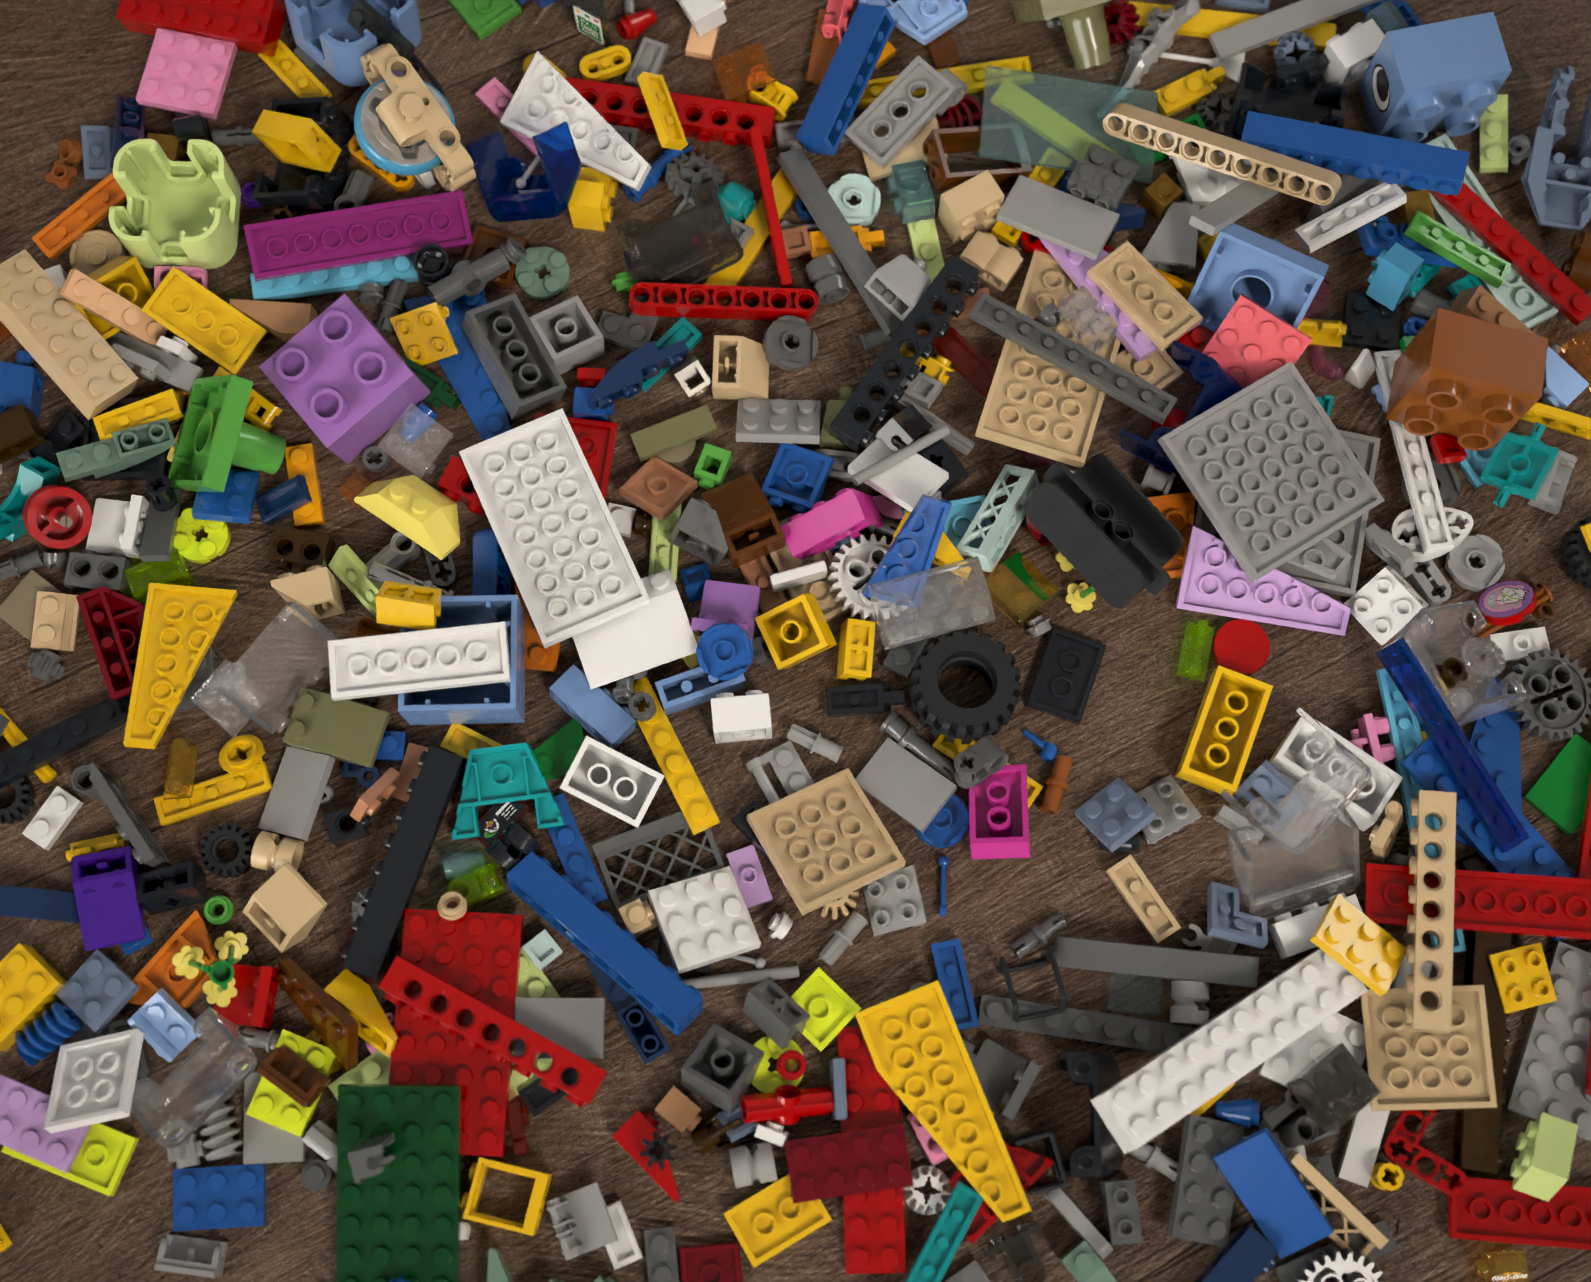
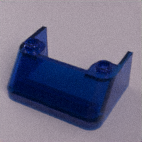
[466,121,581,222]
[1120,340,1243,478]

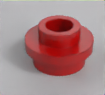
[776,1050,806,1081]

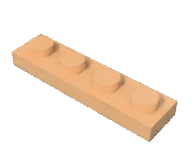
[59,269,168,349]

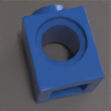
[573,387,615,422]

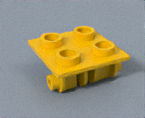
[389,302,459,366]
[1489,942,1557,1014]

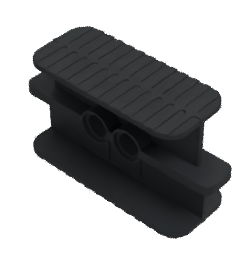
[1024,454,1183,608]

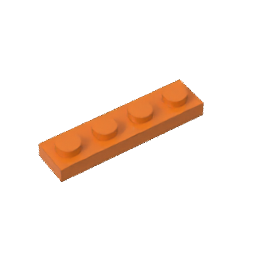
[31,172,127,261]

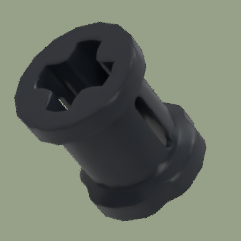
[145,474,178,512]

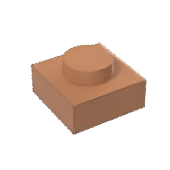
[781,225,812,259]

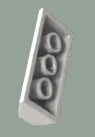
[1269,712,1403,832]

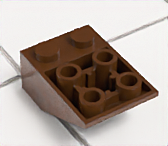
[700,472,785,568]

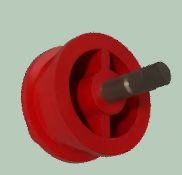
[23,484,92,549]

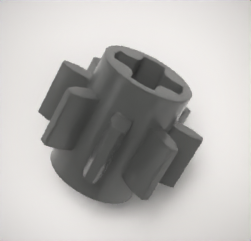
[26,649,66,684]

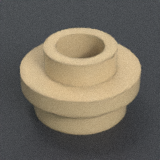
[437,892,467,920]

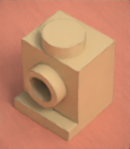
[618,899,659,937]

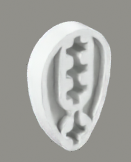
[1390,507,1474,562]

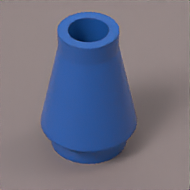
[1216,1098,1260,1128]

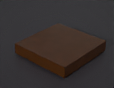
[462,224,528,290]

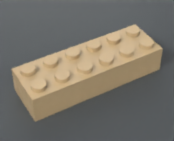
[0,250,139,420]

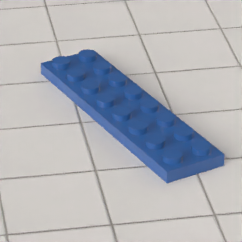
[1399,725,1575,941]

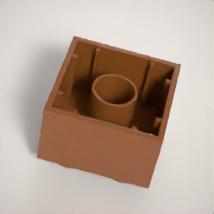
[1386,308,1549,451]

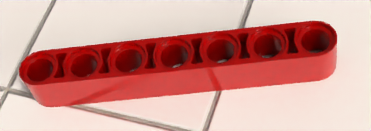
[629,282,819,322]

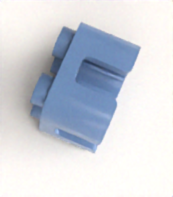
[284,0,422,87]

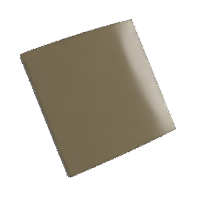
[0,570,62,641]

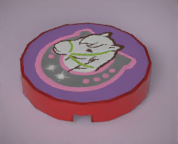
[1477,580,1537,626]

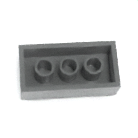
[461,293,567,420]

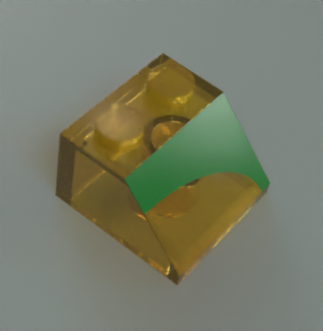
[980,551,1059,629]

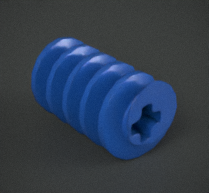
[15,1002,83,1066]

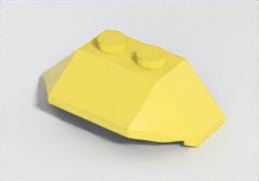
[354,475,460,560]

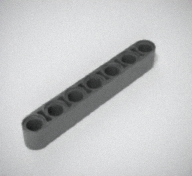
[1054,936,1260,987]

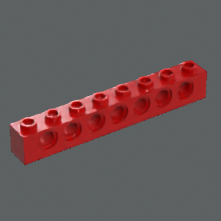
[565,77,776,149]
[378,956,609,1107]

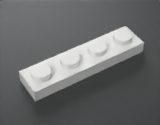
[1295,183,1407,253]

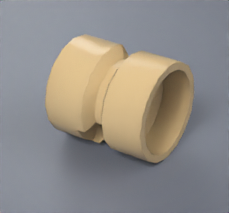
[251,831,304,873]

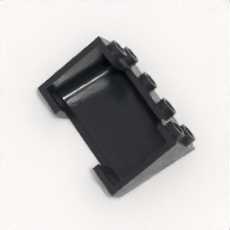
[253,96,355,213]

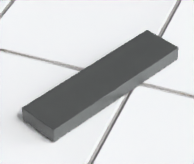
[1274,1219,1398,1282]

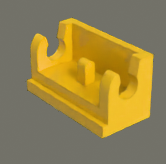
[376,581,442,630]
[836,618,876,682]

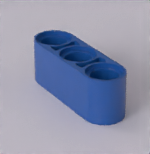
[473,527,511,595]

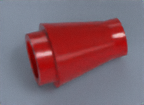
[616,8,657,41]

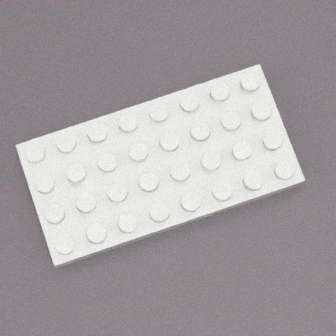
[459,408,651,648]

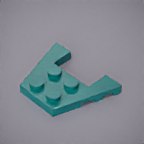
[452,742,566,840]

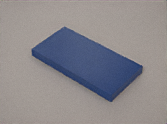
[1213,1127,1334,1259]

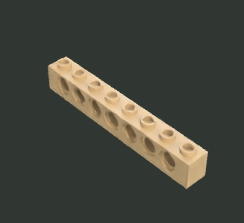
[1405,790,1457,1034]

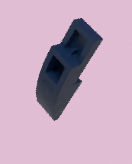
[589,340,689,410]
[586,959,671,1065]

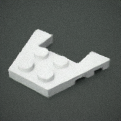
[1165,133,1252,205]

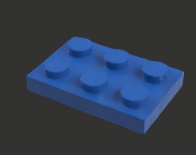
[173,1164,266,1231]

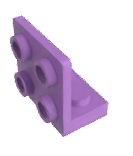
[691,580,761,640]

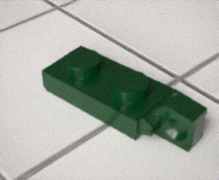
[400,355,461,411]

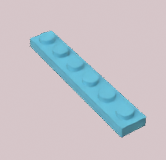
[250,255,419,301]

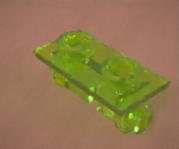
[1176,620,1215,682]

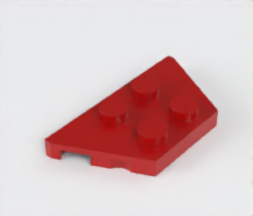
[949,1142,1054,1245]

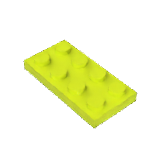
[1,1123,139,1196]

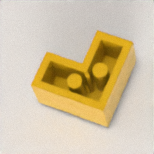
[568,167,617,232]

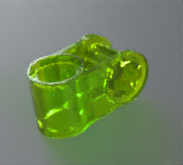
[447,863,507,907]

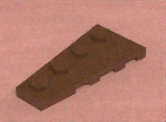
[277,957,358,1072]

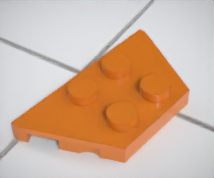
[128,910,218,1011]

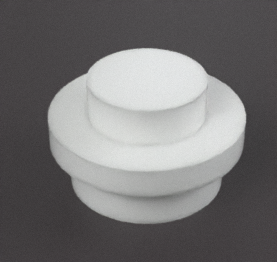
[767,911,793,940]

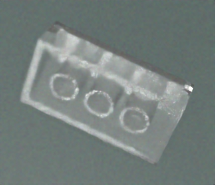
[867,556,996,650]

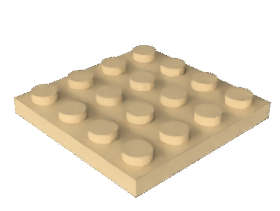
[747,768,906,916]
[1361,985,1497,1111]

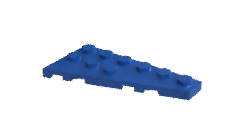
[403,289,511,441]
[1455,676,1522,849]

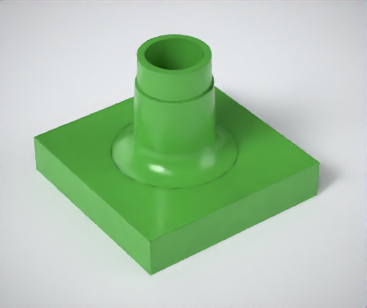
[168,375,286,492]

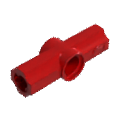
[740,1085,834,1125]

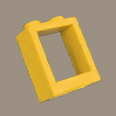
[252,109,341,173]
[460,1157,552,1236]

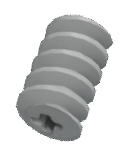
[195,1093,243,1161]

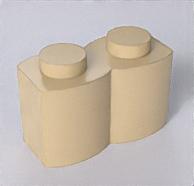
[960,231,1023,292]

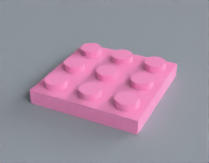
[136,28,238,119]

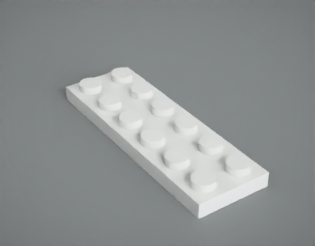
[328,621,511,701]

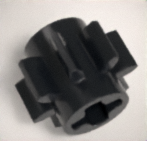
[640,1131,678,1170]

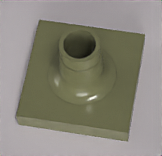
[1011,0,1112,70]

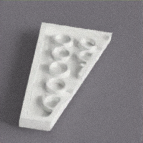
[500,51,651,191]

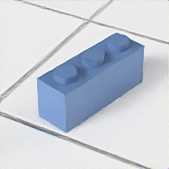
[549,664,636,750]
[655,666,747,716]

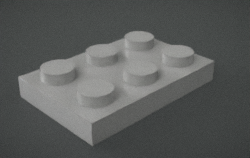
[736,398,821,444]

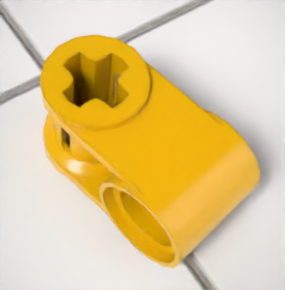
[747,72,798,121]

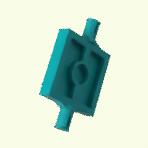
[1480,422,1559,508]

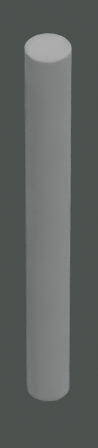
[851,425,950,486]
[682,966,800,989]

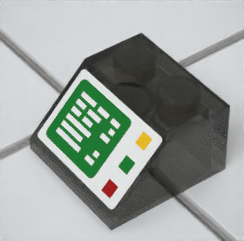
[564,0,612,48]

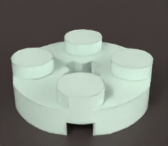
[828,174,881,227]

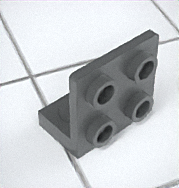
[972,1039,1041,1121]

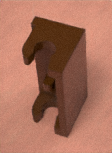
[256,1044,331,1108]

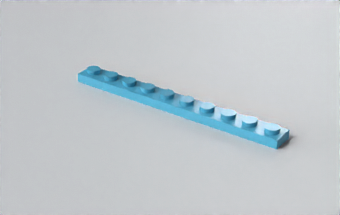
[1376,666,1466,953]

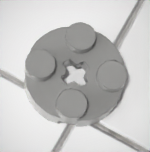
[1445,534,1505,592]

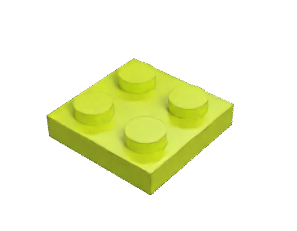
[791,967,862,1052]

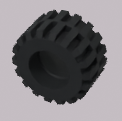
[1559,516,1591,589]

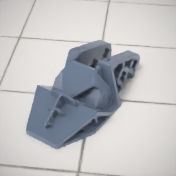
[1521,66,1591,232]

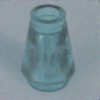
[441,851,486,881]

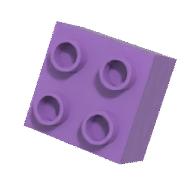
[259,294,431,464]

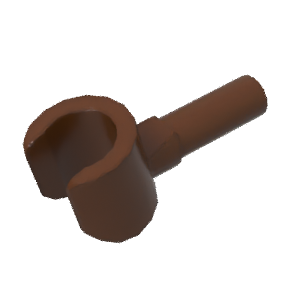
[1528,582,1555,619]

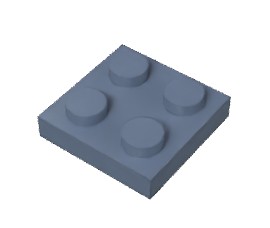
[1074,777,1157,852]
[56,949,141,1034]

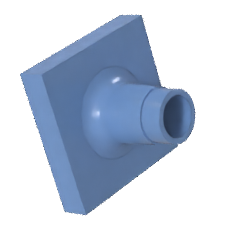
[1187,223,1329,332]

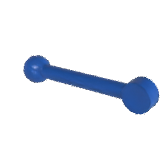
[938,856,949,916]

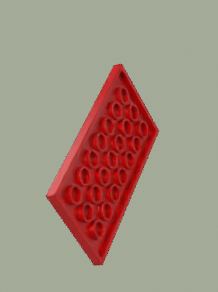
[388,909,524,1157]

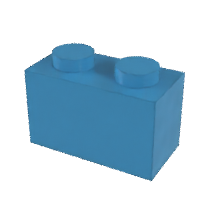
[1366,242,1425,311]

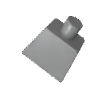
[864,254,931,322]

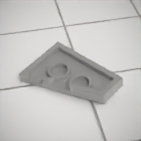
[1287,537,1352,580]

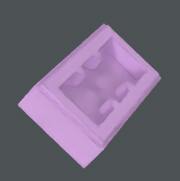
[726,845,773,909]

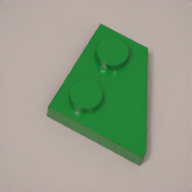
[533,718,585,781]

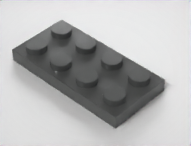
[1167,1114,1245,1248]

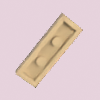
[1105,854,1181,945]

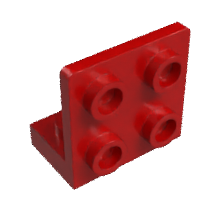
[212,964,279,1029]

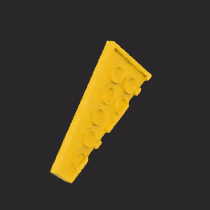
[123,583,238,749]

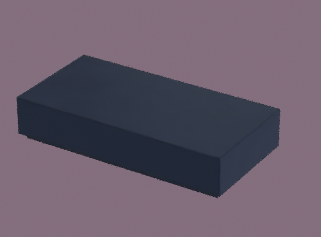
[256,475,312,525]

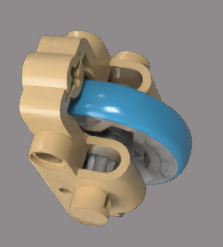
[354,43,476,192]

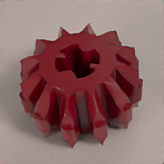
[1104,0,1141,45]

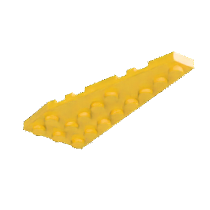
[855,981,1032,1222]

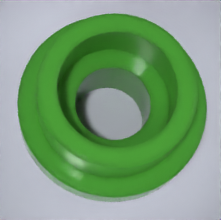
[611,272,639,293]
[204,895,234,925]

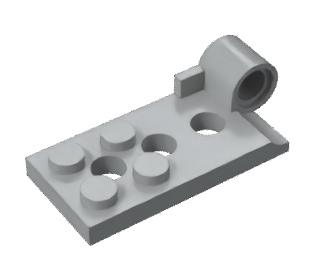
[844,55,968,169]

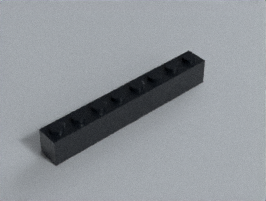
[341,745,466,980]

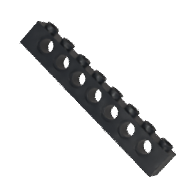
[829,254,981,452]

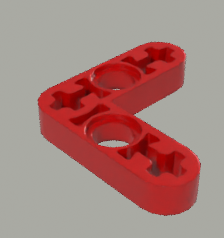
[1384,1109,1468,1197]

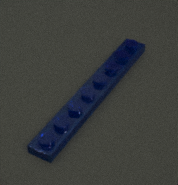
[1376,637,1530,853]

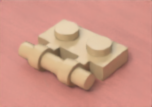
[1369,801,1403,864]

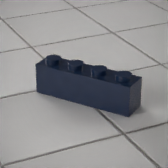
[1195,1225,1278,1282]

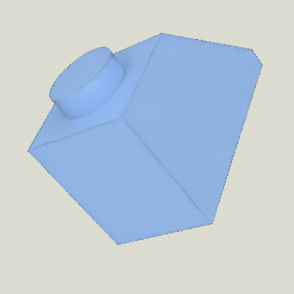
[1540,346,1590,410]

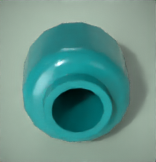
[715,181,756,221]

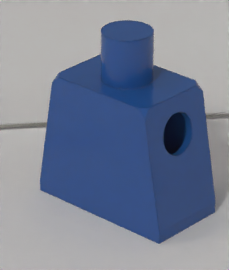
[0,350,44,419]

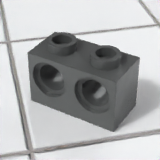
[64,549,134,597]
[1100,1179,1142,1245]

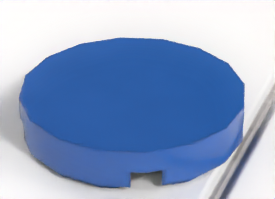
[696,622,755,680]
[914,793,970,849]

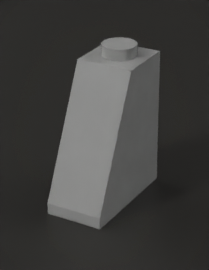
[1141,201,1200,276]

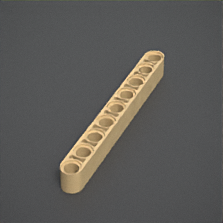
[1103,103,1342,205]

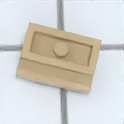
[31,591,80,652]

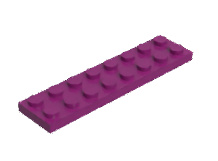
[243,190,473,282]

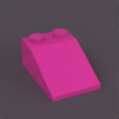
[969,764,1030,859]

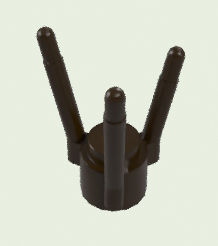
[691,1108,760,1156]

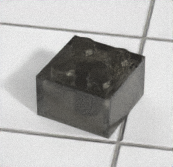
[1286,1043,1381,1134]

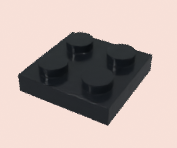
[1342,291,1402,351]

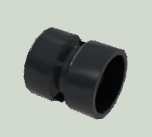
[413,244,453,289]
[486,821,541,872]

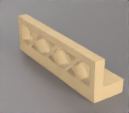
[1286,1150,1389,1258]

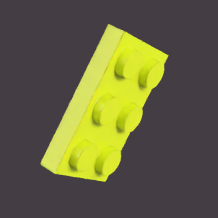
[246,1029,337,1137]

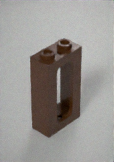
[923,124,1033,191]

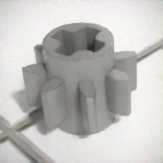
[167,1134,207,1169]

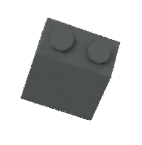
[681,1024,764,1115]

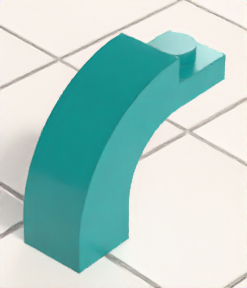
[0,456,61,542]

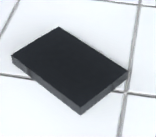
[1025,626,1107,725]

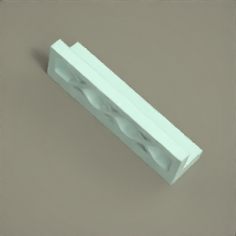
[956,464,1040,573]

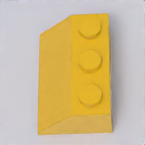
[71,256,155,340]

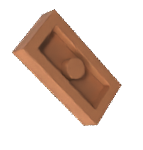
[350,767,400,822]

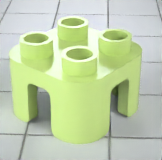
[109,139,241,269]

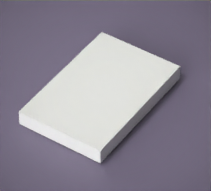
[848,438,949,512]

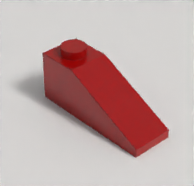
[612,1110,681,1202]

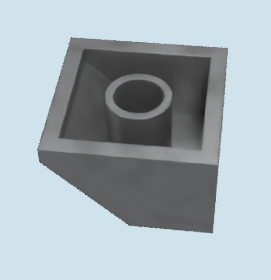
[668,497,728,568]

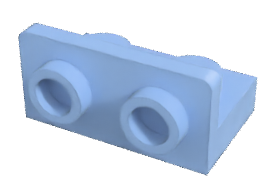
[127,988,204,1062]

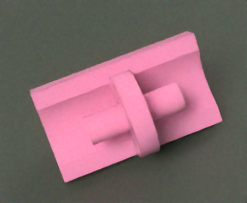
[1349,713,1396,764]

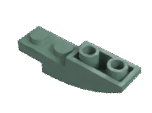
[56,418,176,482]

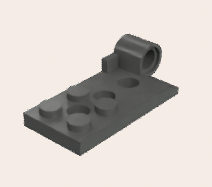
[71,762,172,869]

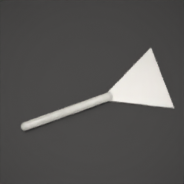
[1160,52,1245,83]

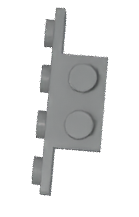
[106,332,203,393]

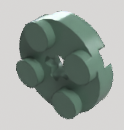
[515,247,571,301]

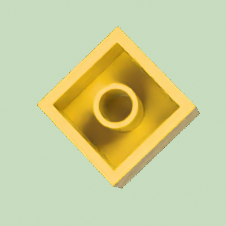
[755,593,837,670]

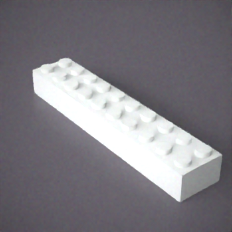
[1090,947,1368,1154]

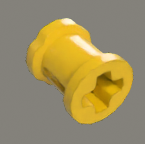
[1370,1163,1404,1191]

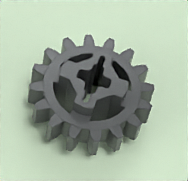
[665,152,724,202]

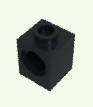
[323,806,372,847]

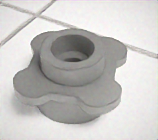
[1508,134,1532,165]

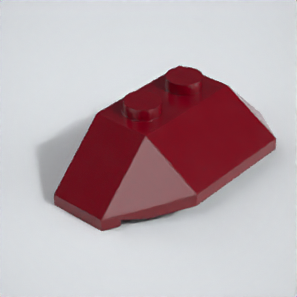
[76,586,145,701]

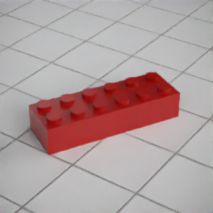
[115,0,287,57]

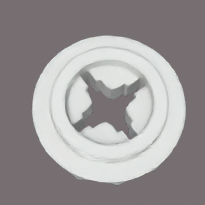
[904,1166,951,1215]

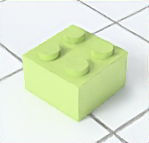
[1510,1112,1578,1202]

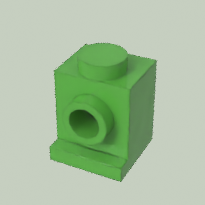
[694,443,732,490]

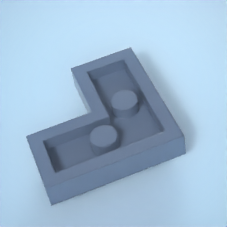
[1207,881,1268,949]

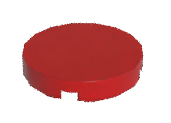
[1212,619,1270,675]

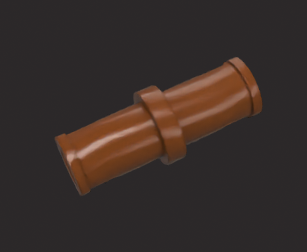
[1039,755,1074,815]

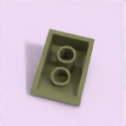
[283,687,390,768]

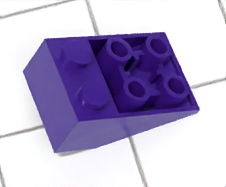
[72,846,146,951]

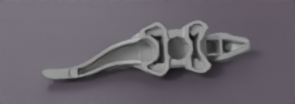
[1095,0,1200,120]

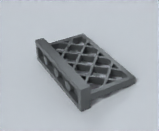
[592,811,725,910]

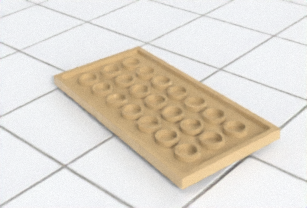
[975,250,1121,468]

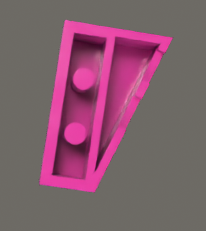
[781,488,885,560]

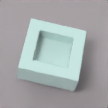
[522,929,563,971]

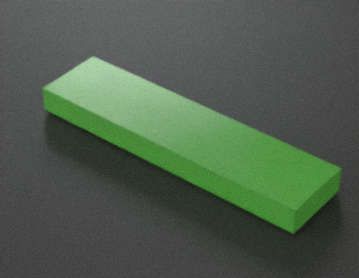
[1404,210,1511,289]

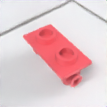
[821,0,855,42]

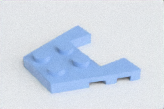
[858,0,968,46]

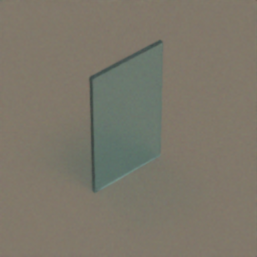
[978,66,1158,183]

